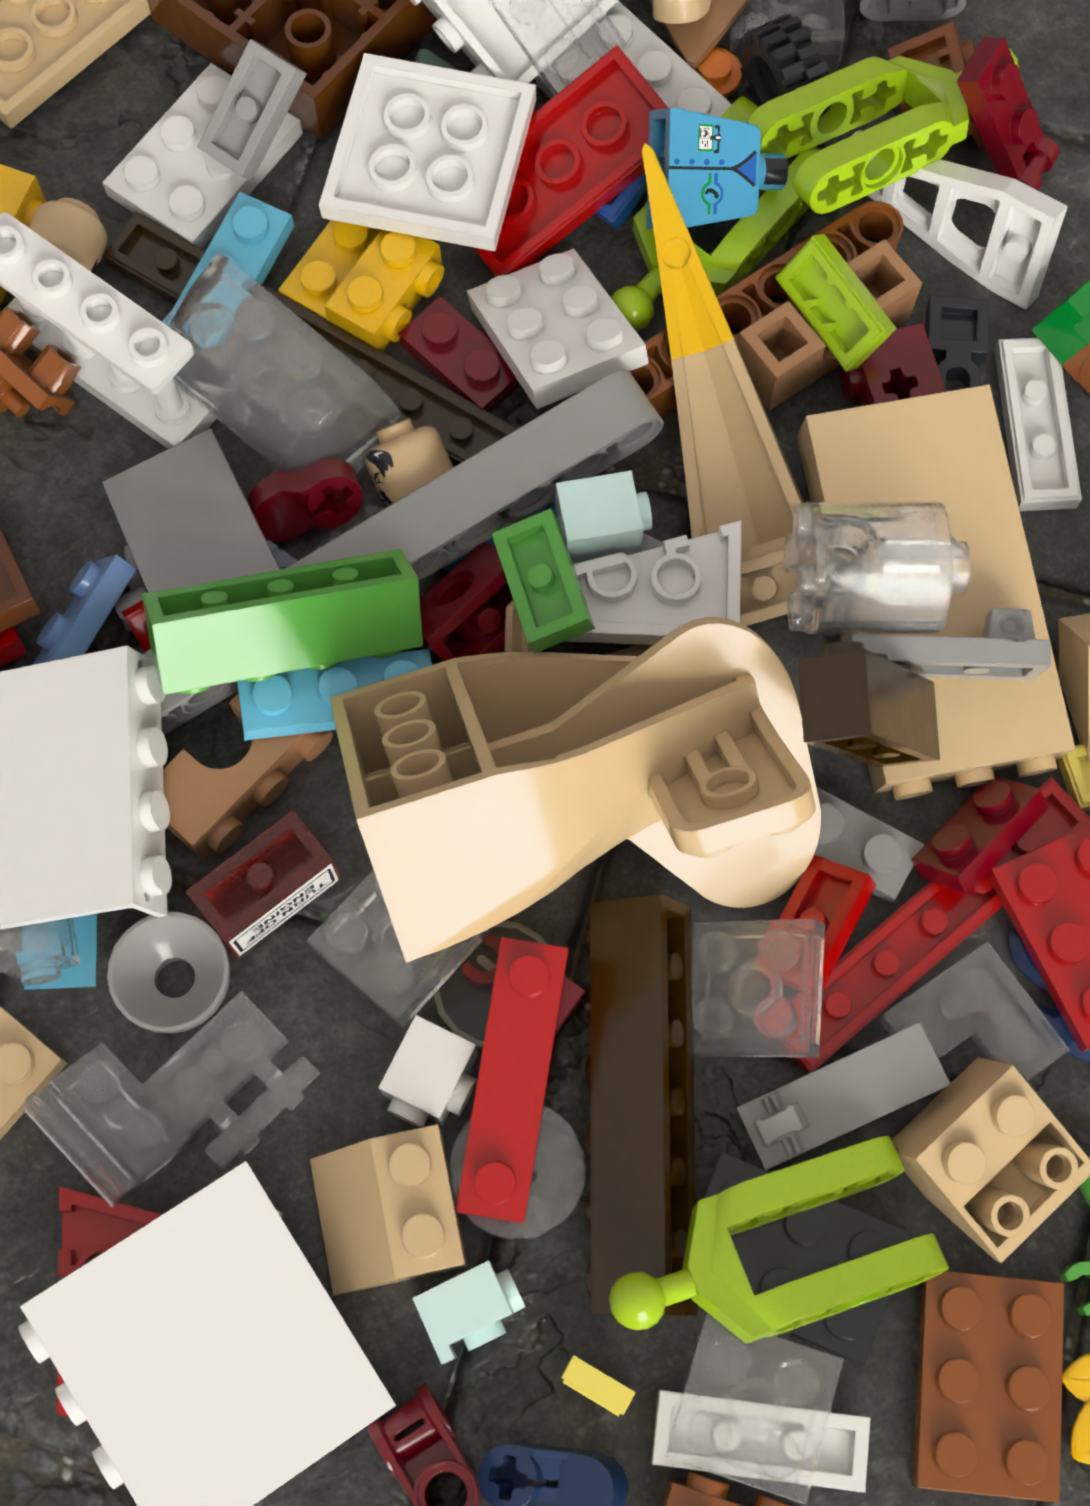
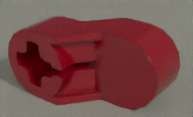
[248,457,363,542]

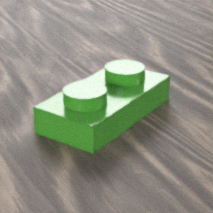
[491,508,596,653]

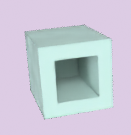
[555,470,652,564]

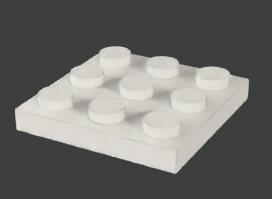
[319,53,536,251]

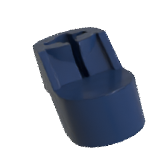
[478,1442,628,1506]

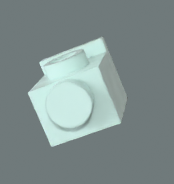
[412,1260,525,1364]

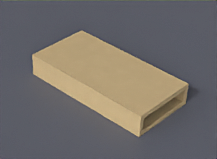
[797,384,1075,800]

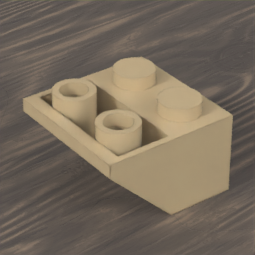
[892,1057,1090,1263]

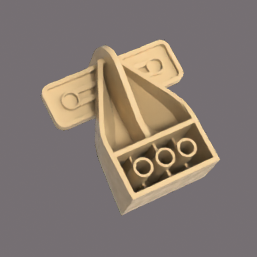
[329,617,821,963]

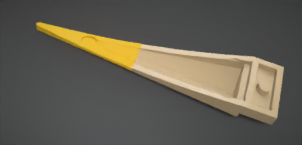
[642,143,835,626]

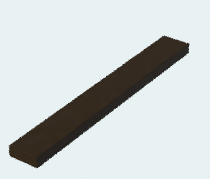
[102,211,517,466]

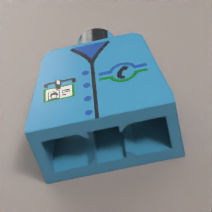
[647,108,788,229]

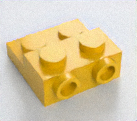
[278,220,444,352]

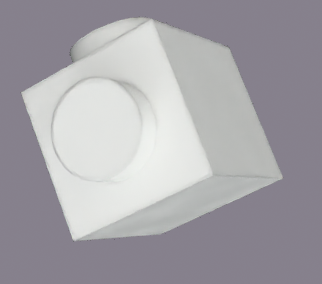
[378,1015,478,1128]

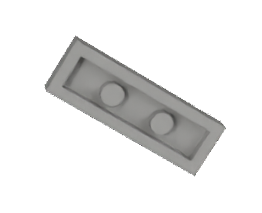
[847,608,1051,681]
[737,1022,951,1170]

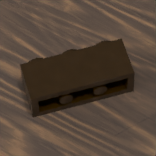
[798,641,940,768]

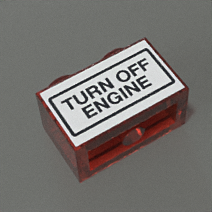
[185,810,341,958]

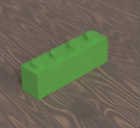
[142,549,423,695]

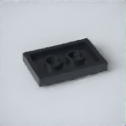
[702,1152,912,1365]

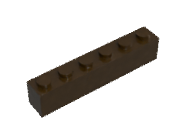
[585,894,698,1316]

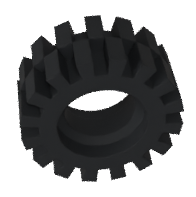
[738,13,829,116]

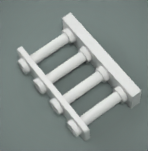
[0,213,219,449]

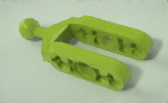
[747,48,1018,214]
[611,96,821,332]
[609,1136,949,1344]

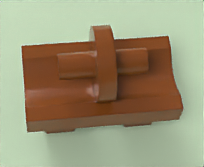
[0,307,81,418]

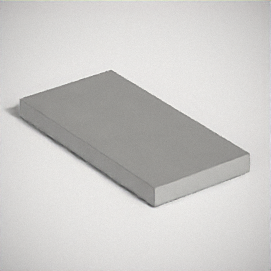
[102,428,280,593]

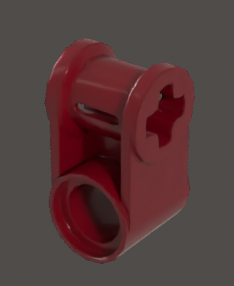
[366,1382,481,1506]

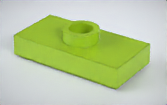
[775,234,897,372]

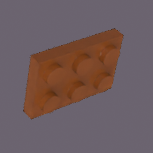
[912,1271,1064,1503]

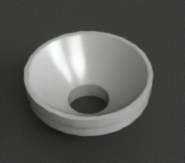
[107,912,231,1033]

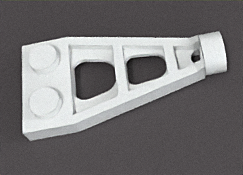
[852,130,1068,310]

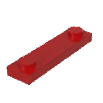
[456,937,569,1223]

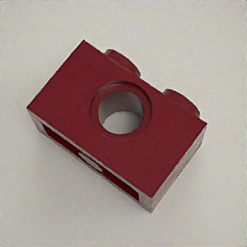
[412,542,513,665]

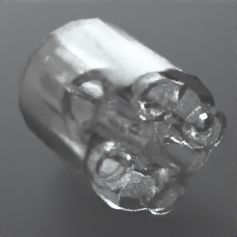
[784,501,971,634]

